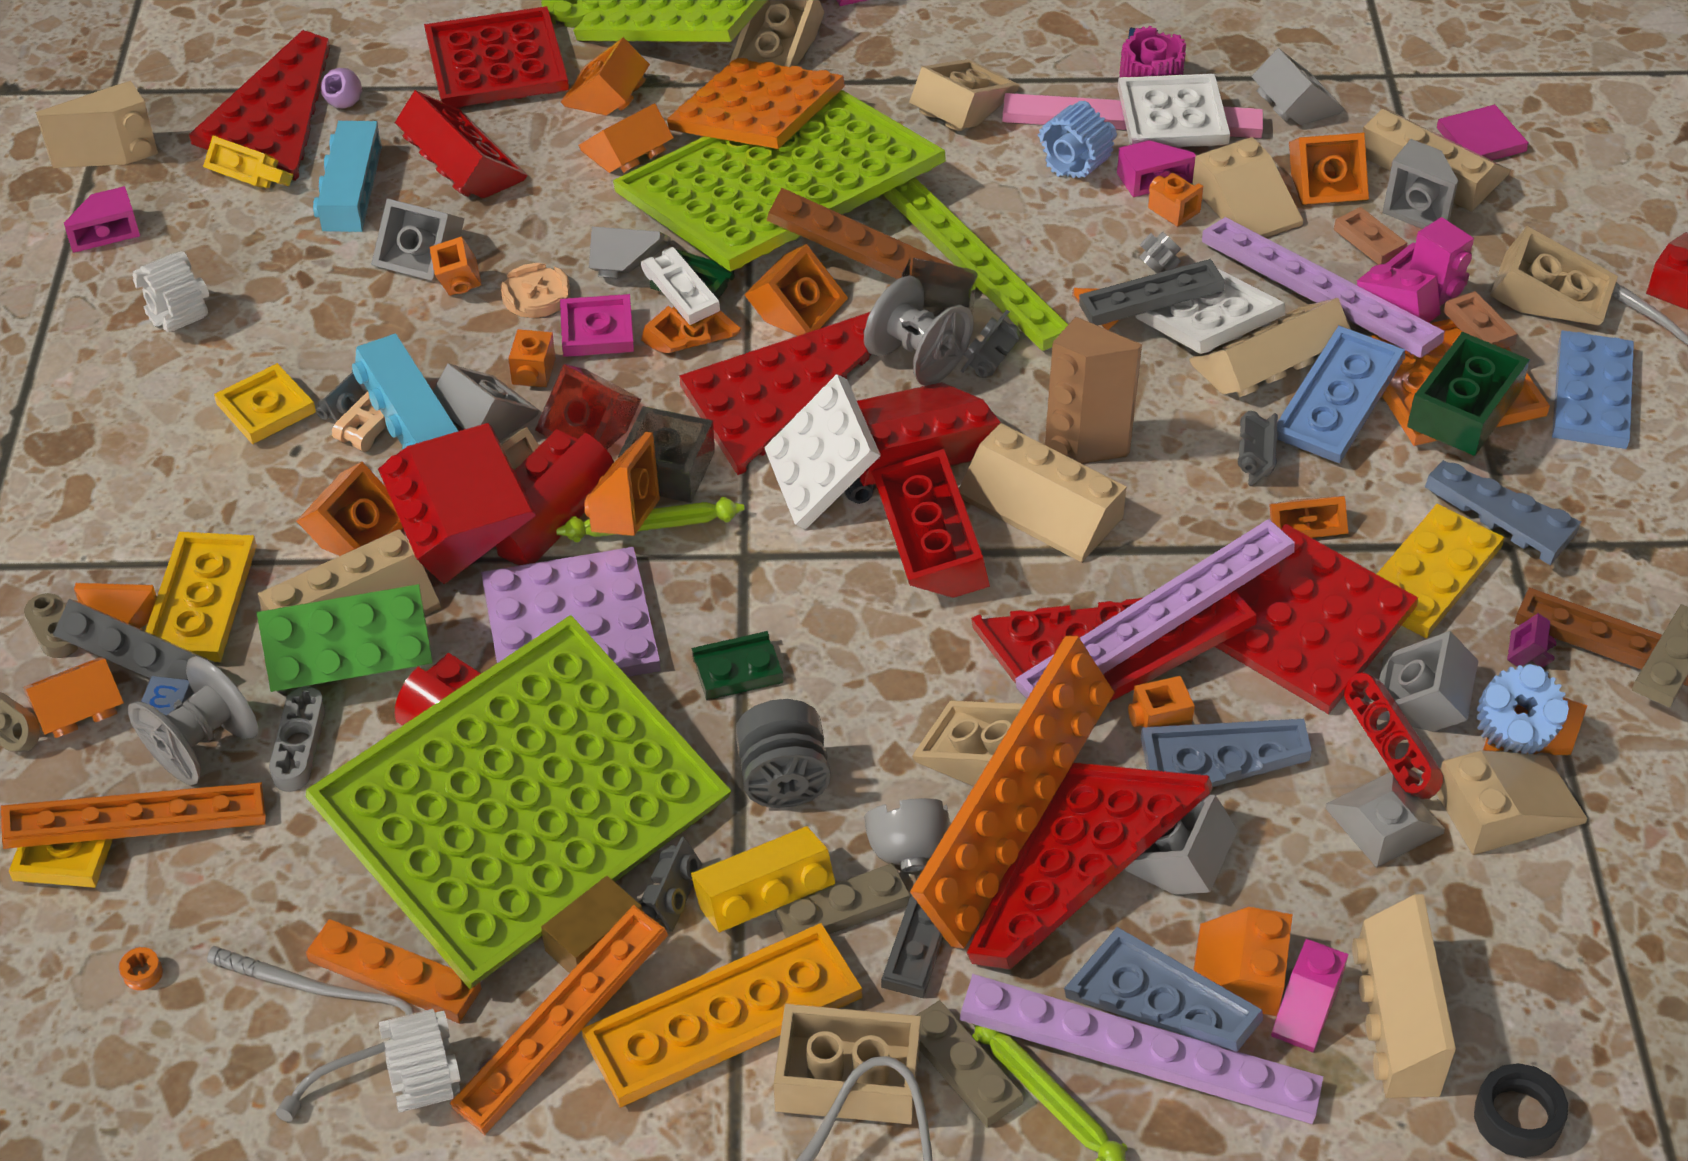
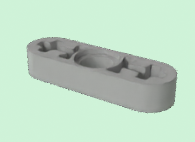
[269,686,325,792]

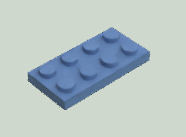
[1277,325,1405,464]
[1552,330,1634,449]

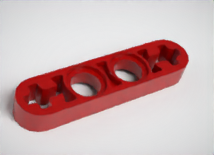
[1344,672,1443,800]

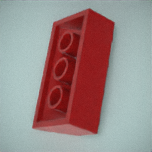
[394,90,528,199]
[872,449,990,598]

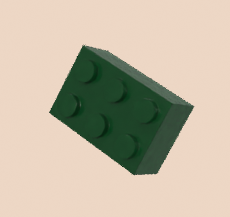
[1407,332,1530,456]

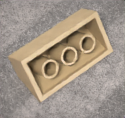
[1363,109,1510,212]
[1189,298,1351,397]
[959,423,1127,562]
[258,529,441,615]
[1352,894,1456,1098]

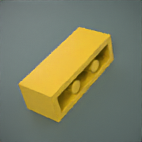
[691,826,835,933]

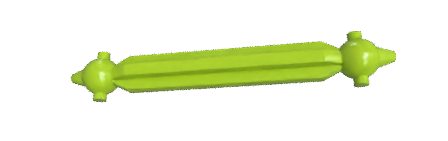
[556,497,745,542]
[972,1024,1128,1161]

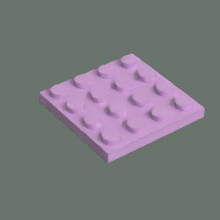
[481,547,661,677]

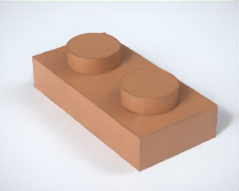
[1334,207,1408,265]
[1444,291,1518,349]

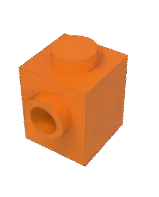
[429,236,482,296]
[508,329,556,388]

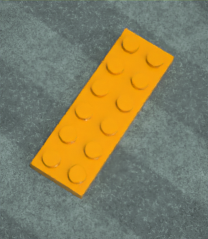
[582,923,862,1108]

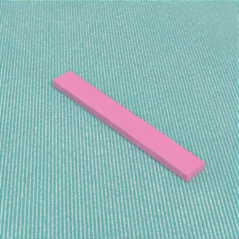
[1002,93,1263,138]

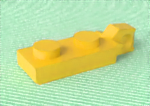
[203,136,293,189]

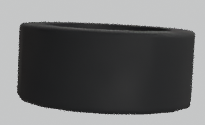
[1474,1063,1568,1158]

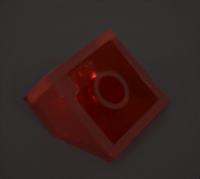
[535,364,642,449]

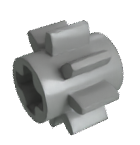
[1139,232,1181,273]

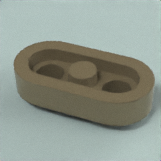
[24,593,79,658]
[0,692,40,751]

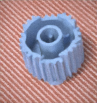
[1038,101,1117,178]
[1477,664,1569,754]

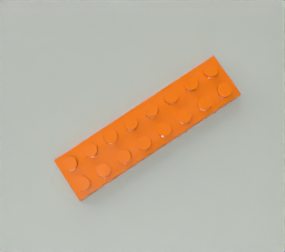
[910,636,1114,949]

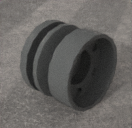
[736,699,831,808]

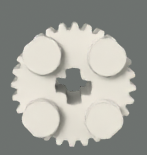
[132,251,209,333]
[379,1009,460,1113]

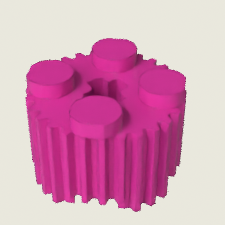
[1119,26,1186,78]

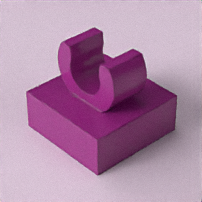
[1507,613,1557,667]

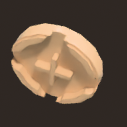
[500,263,571,318]

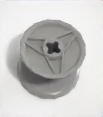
[864,275,974,386]
[128,656,259,785]

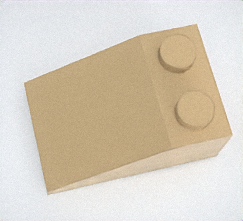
[729,0,825,67]
[909,59,1020,131]
[35,80,158,168]
[1192,137,1303,238]
[1490,226,1618,326]
[912,701,1024,786]
[1436,750,1587,855]

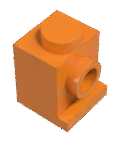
[1148,173,1204,227]
[1128,676,1195,728]

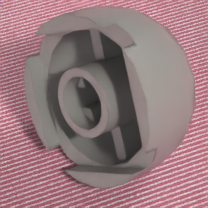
[864,798,950,872]

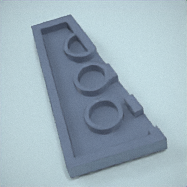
[1425,460,1582,566]
[1141,719,1312,787]
[1064,927,1263,1052]

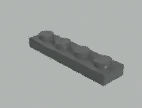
[1079,259,1225,326]
[53,599,214,680]

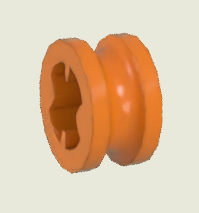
[119,947,163,991]

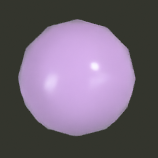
[321,68,362,108]

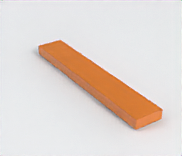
[1,782,266,849]
[450,905,668,1135]

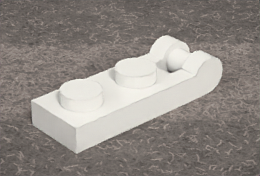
[641,247,720,325]

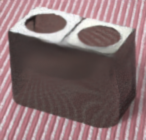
[902,258,978,318]

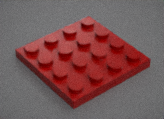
[424,6,569,108]
[1214,524,1418,715]

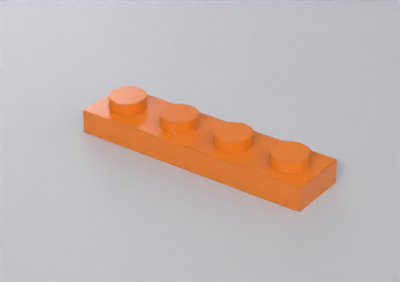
[306,919,482,1024]

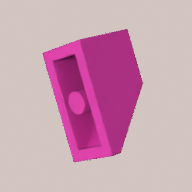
[1117,140,1196,197]
[64,186,140,253]
[1271,939,1349,1053]

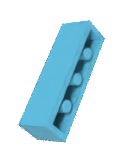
[313,121,382,232]
[352,333,458,450]

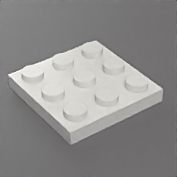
[1118,74,1230,148]
[1136,268,1285,354]
[765,374,881,529]

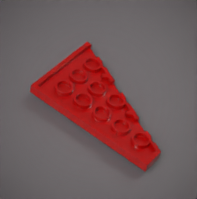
[189,30,330,181]
[679,312,872,475]
[971,590,1256,702]
[967,763,1213,969]

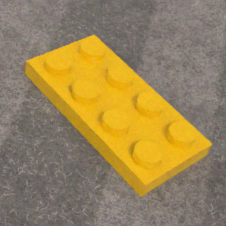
[1377,503,1504,639]
[145,532,257,662]

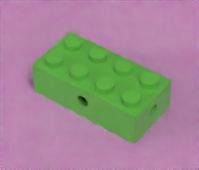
[256,584,433,692]

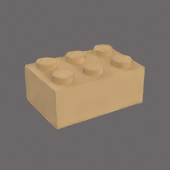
[774,1004,921,1124]

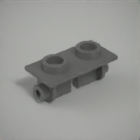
[961,310,1020,378]
[316,370,368,422]
[1238,411,1278,486]
[639,837,702,932]

